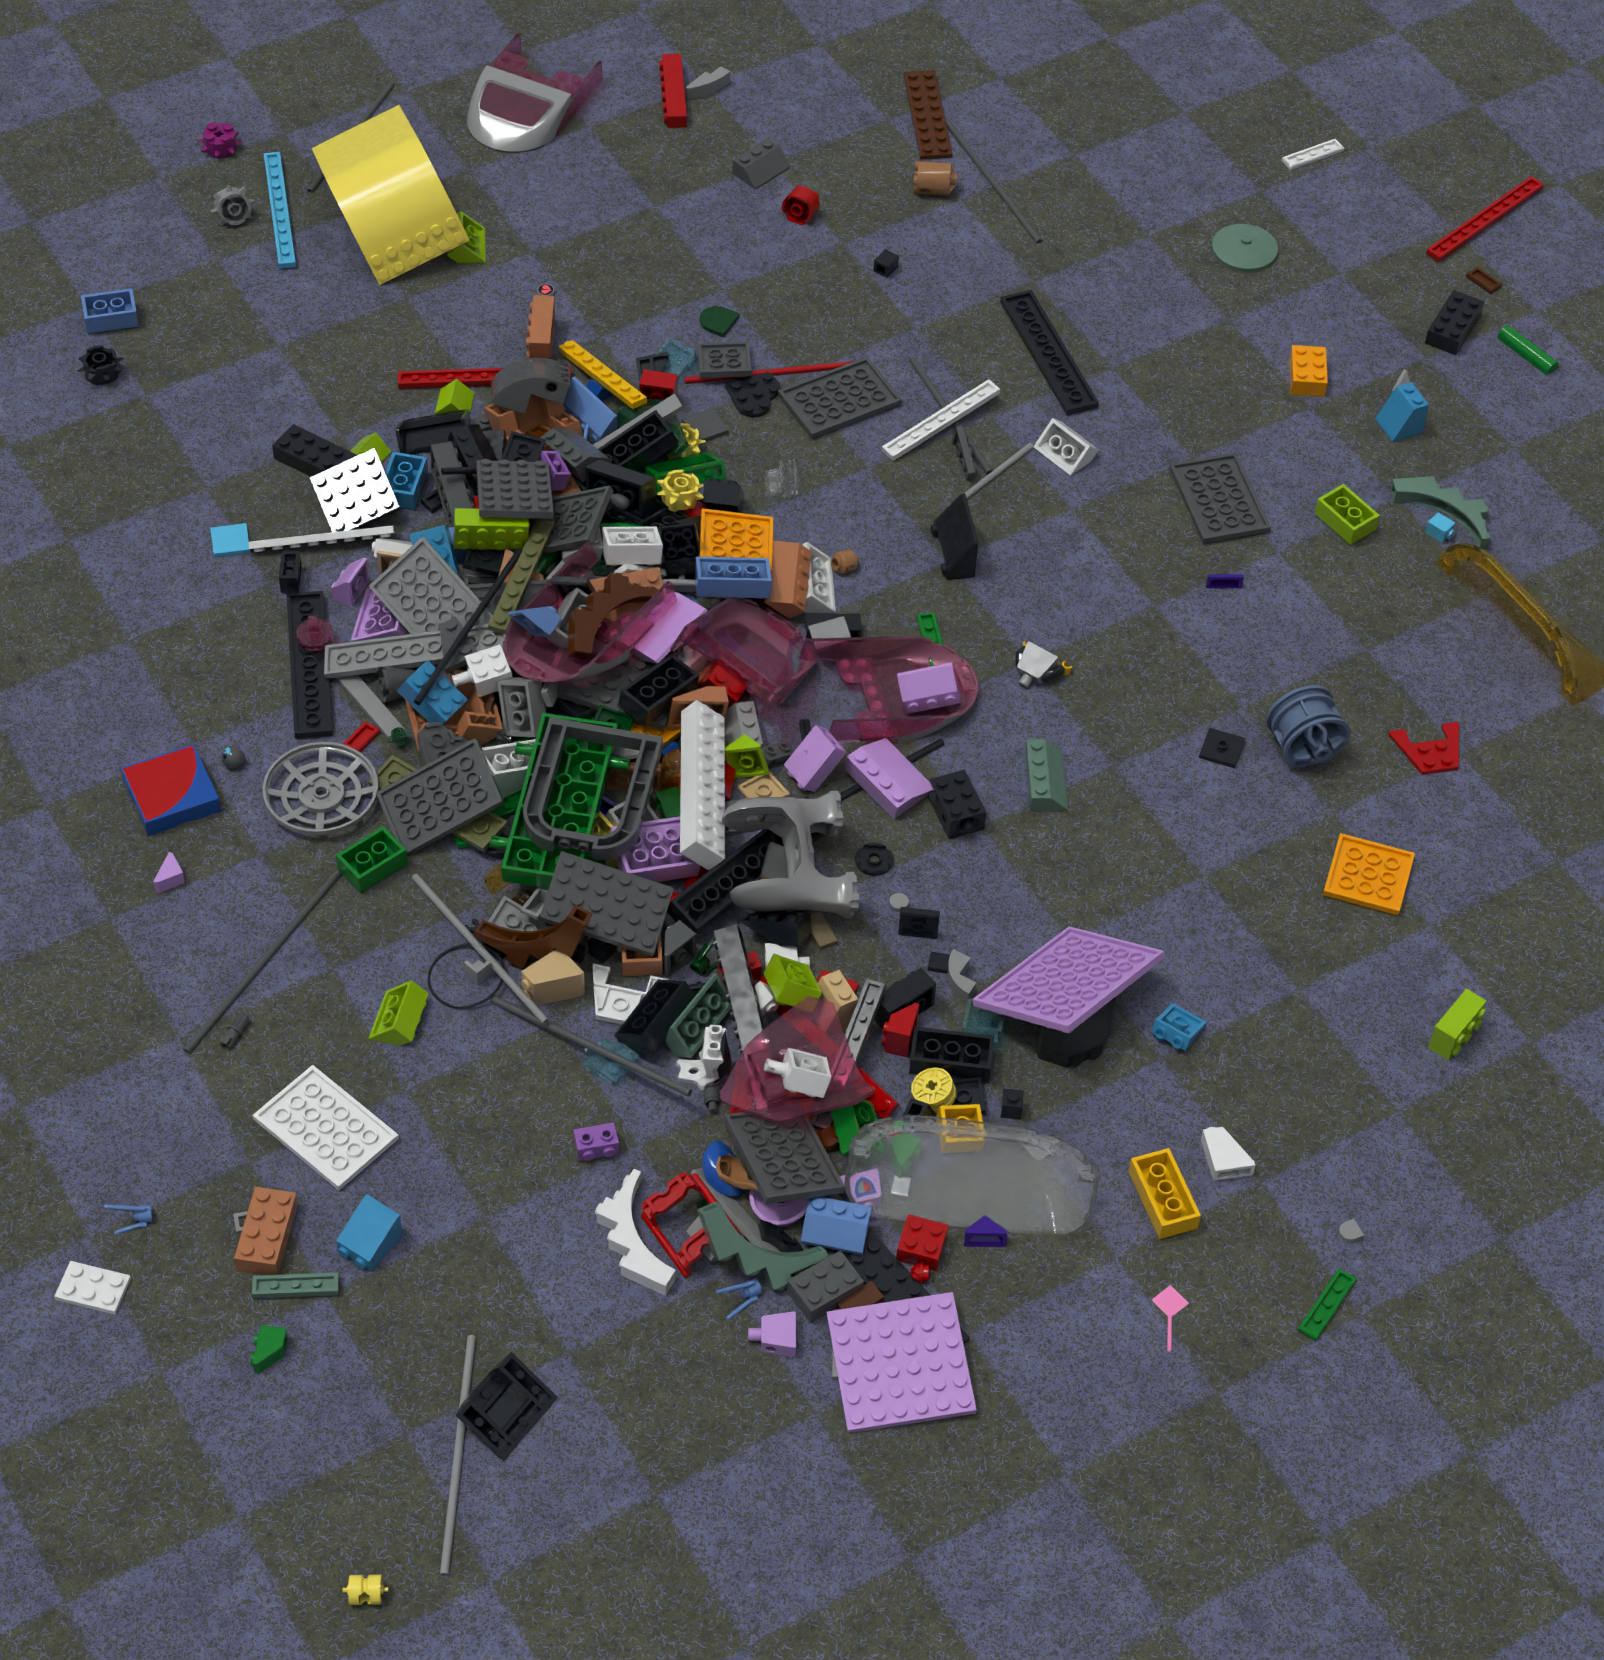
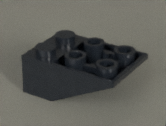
[659,523,700,577]
[742,910,812,947]

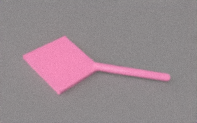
[1152,1285,1189,1352]

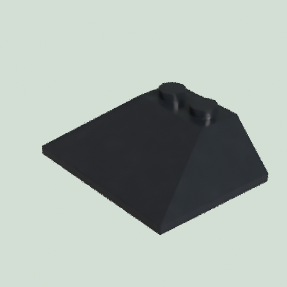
[1037,997,1116,1068]
[455,1352,557,1461]

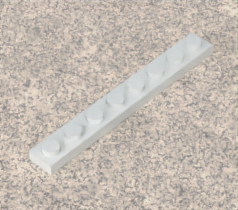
[882,379,1000,461]
[248,525,395,552]

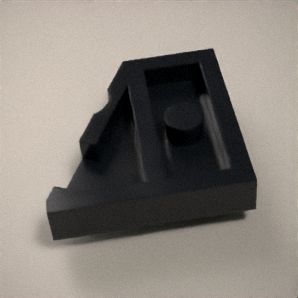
[636,351,669,383]

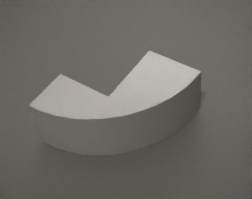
[947,949,976,1004]

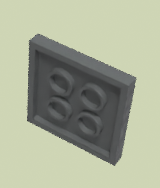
[698,342,752,379]

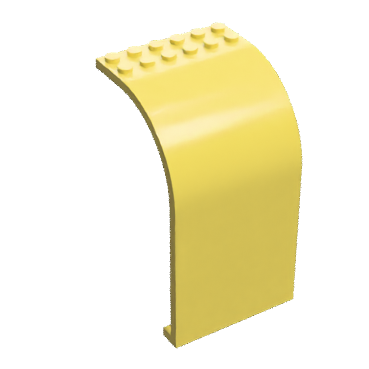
[312,105,469,285]

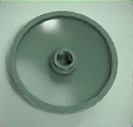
[1212,224,1278,272]

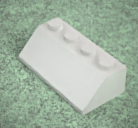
[803,542,836,613]

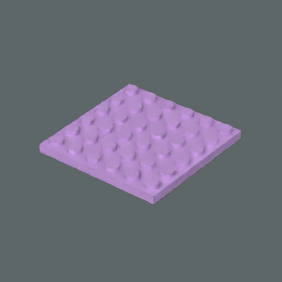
[827,1292,977,1433]

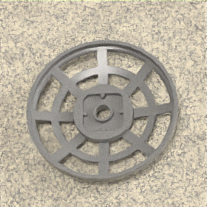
[263,742,379,835]

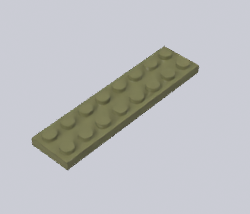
[368,755,509,853]

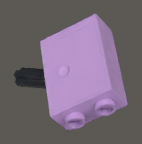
[784,719,847,792]

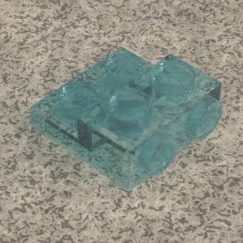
[657,337,698,381]

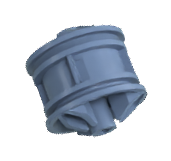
[1266,685,1351,768]

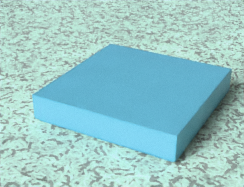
[210,523,250,558]

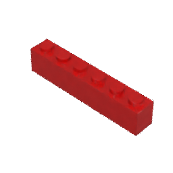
[659,54,687,128]

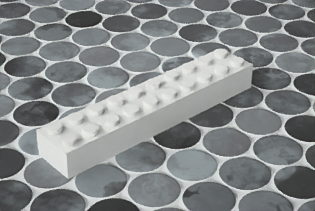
[680,700,725,870]

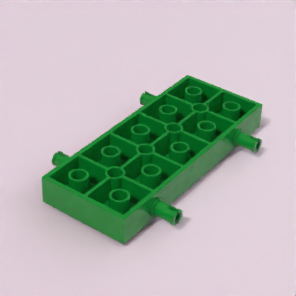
[490,713,630,888]

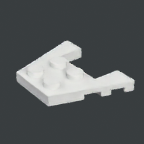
[592,964,668,1025]

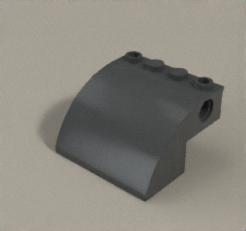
[491,357,570,414]

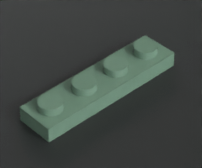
[252,1272,339,1299]

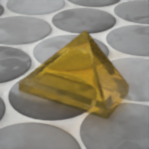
[482,863,511,896]

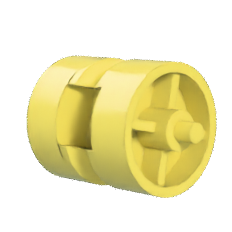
[343,1575,388,1605]

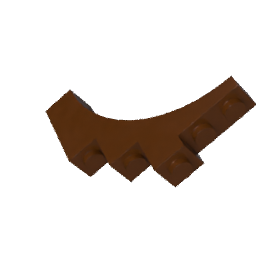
[567,573,663,660]
[473,904,593,969]

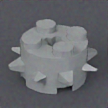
[210,185,255,226]

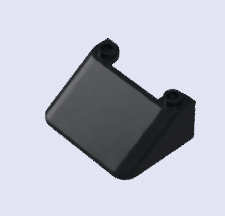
[395,409,470,455]
[931,493,978,580]

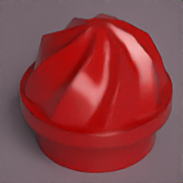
[910,1262,930,1284]

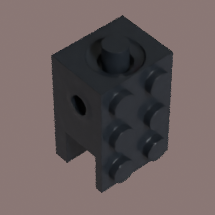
[928,770,986,839]

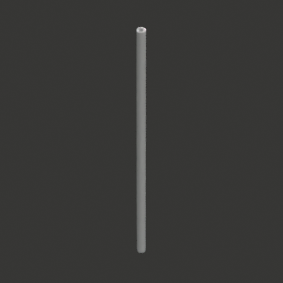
[412,874,549,1025]
[440,1335,476,1576]

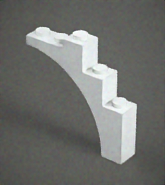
[595,1169,676,1296]

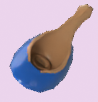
[702,1141,759,1196]

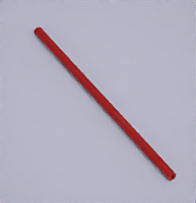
[684,361,854,384]

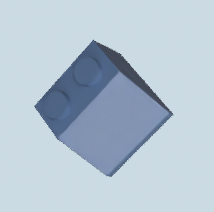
[507,606,562,637]

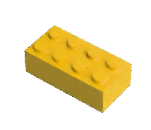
[1128,1148,1201,1239]

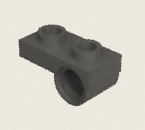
[762,741,794,769]

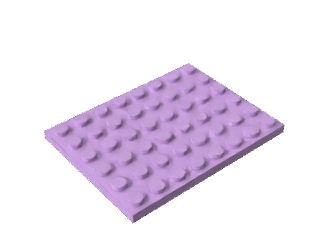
[972,926,1165,1033]

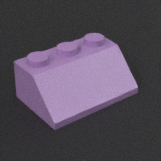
[897,662,961,714]

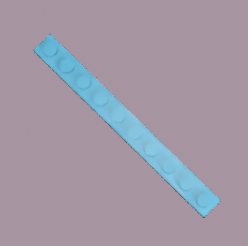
[264,152,296,269]

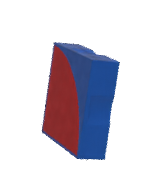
[120,744,221,836]

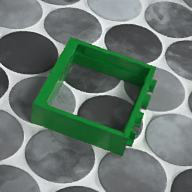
[641,452,726,492]

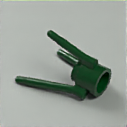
[690,937,718,975]

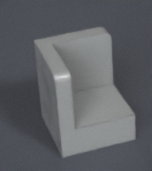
[463,960,492,986]

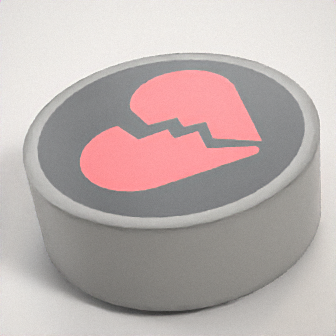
[537,284,554,296]

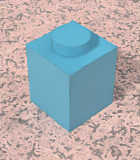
[1425,512,1455,543]

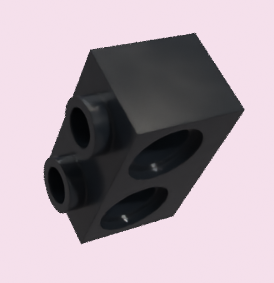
[279,551,302,593]

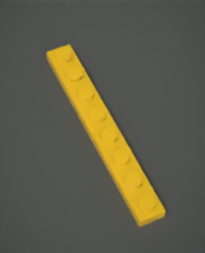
[558,340,647,409]

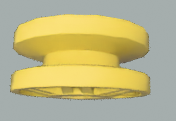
[911,1067,957,1113]

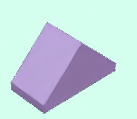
[153,852,185,893]

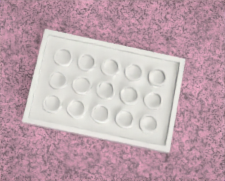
[252,1065,399,1191]

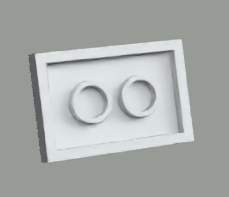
[54,1261,131,1315]

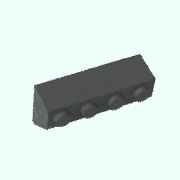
[540,428,610,482]

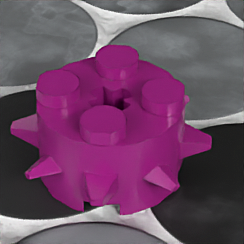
[198,122,243,158]

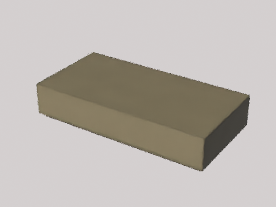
[811,912,838,950]

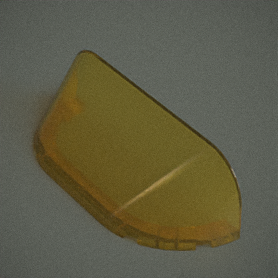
[1436,543,1604,706]

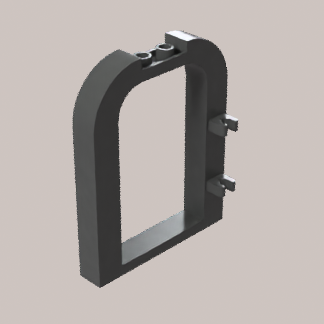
[523,717,663,860]

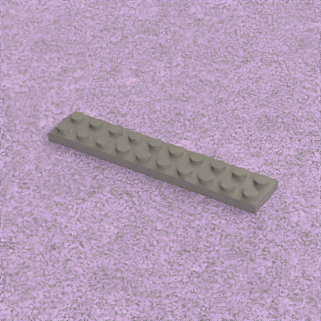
[324,624,506,678]

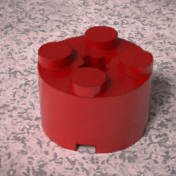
[782,185,820,225]

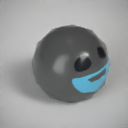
[222,745,246,769]

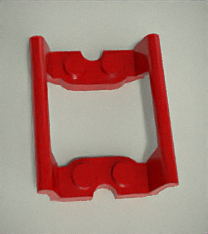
[641,1172,742,1279]

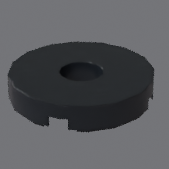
[855,843,894,876]

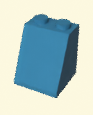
[1375,382,1429,442]
[336,1194,402,1272]

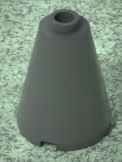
[375,666,416,703]

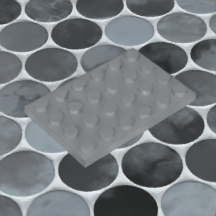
[369,536,493,634]

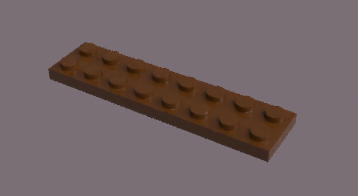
[903,70,952,160]

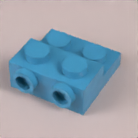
[1151,1003,1207,1051]

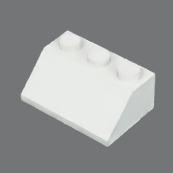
[1034,418,1099,476]
[602,527,663,566]

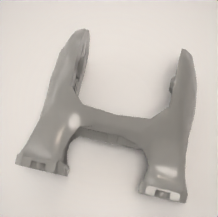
[722,791,859,918]

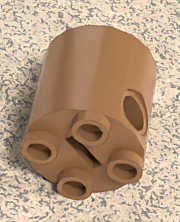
[914,161,957,196]

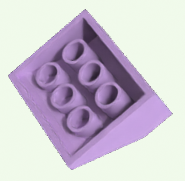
[351,587,410,642]
[621,591,708,664]
[844,738,934,819]
[610,816,701,882]

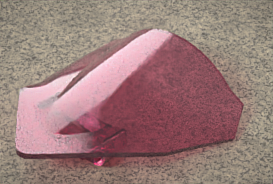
[720,996,874,1123]

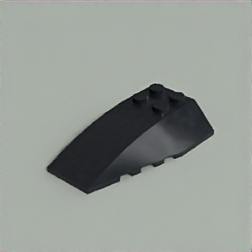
[602,494,690,531]

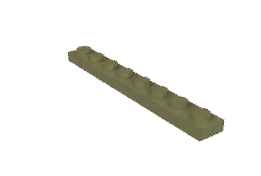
[488,518,555,634]

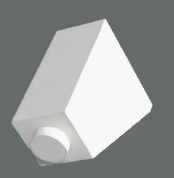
[372,538,412,557]
[1201,1127,1255,1181]

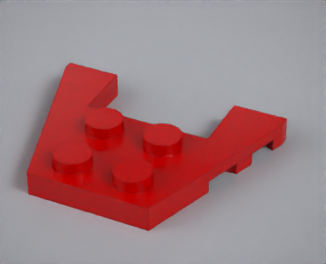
[1388,722,1459,775]

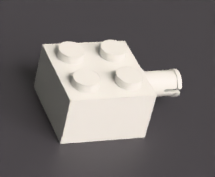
[452,645,513,697]
[764,1048,831,1098]

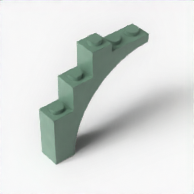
[1390,476,1490,550]
[697,1202,828,1290]

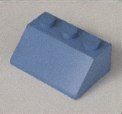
[801,1196,872,1255]

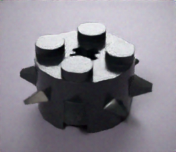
[77,345,124,385]

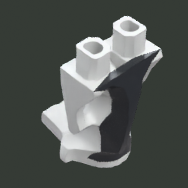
[676,1025,731,1091]

